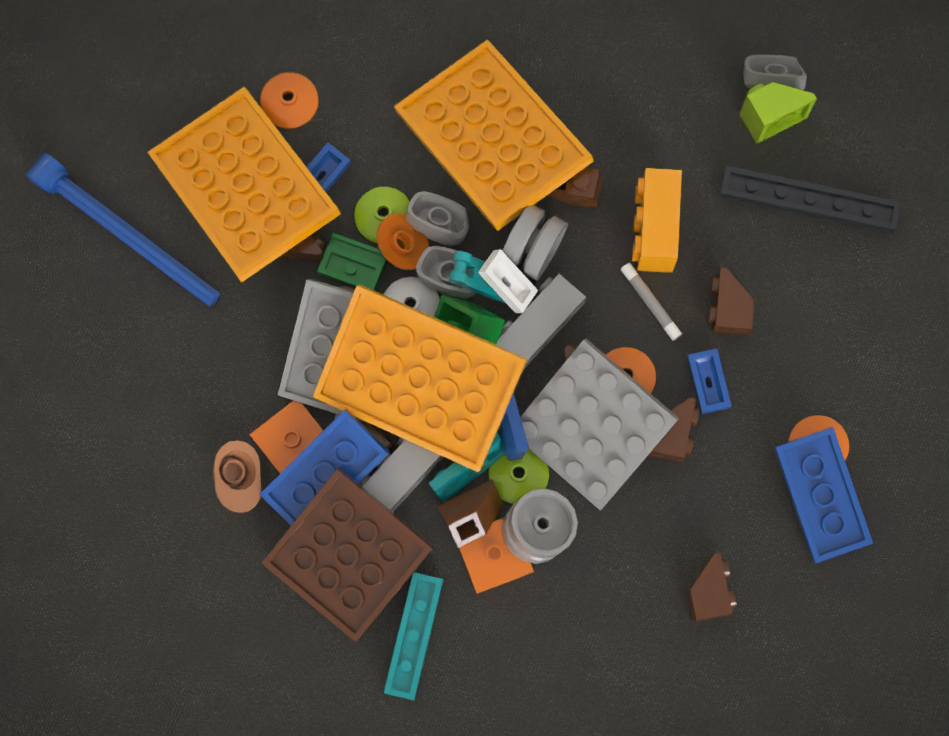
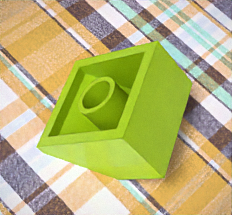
[739,82,817,144]

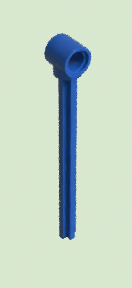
[25,152,220,307]

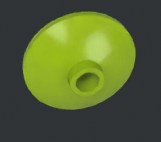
[354,187,410,244]
[489,449,549,504]

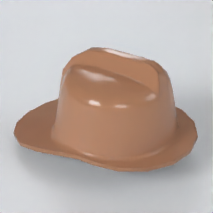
[212,440,261,513]

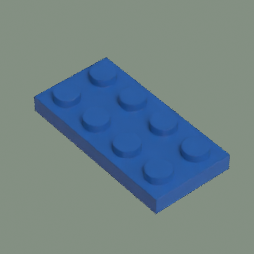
[259,409,390,526]
[773,427,873,564]

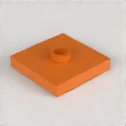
[250,400,323,473]
[459,518,534,594]

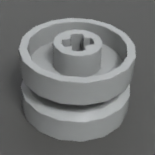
[503,205,568,281]
[502,489,578,564]

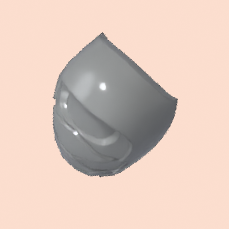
[743,55,807,90]
[405,191,469,247]
[416,246,476,299]

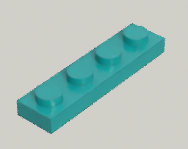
[384,572,443,701]

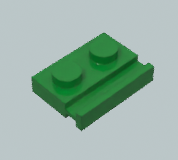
[317,233,386,291]

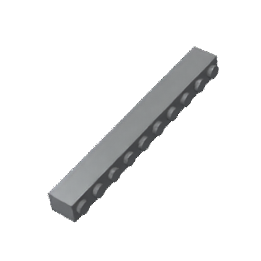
[358,274,586,512]

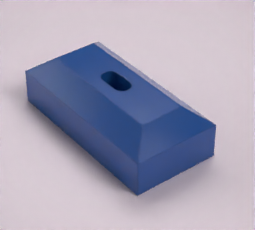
[307,142,351,193]
[687,349,732,415]
[498,393,529,461]

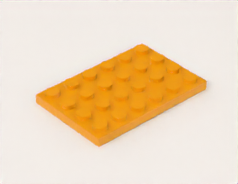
[394,39,594,231]
[148,87,341,283]
[313,284,527,472]

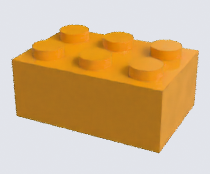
[632,168,682,273]

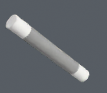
[620,263,682,341]

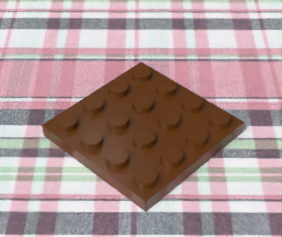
[261,468,434,642]

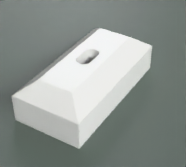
[478,249,538,313]

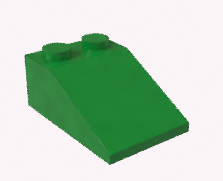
[434,294,505,344]

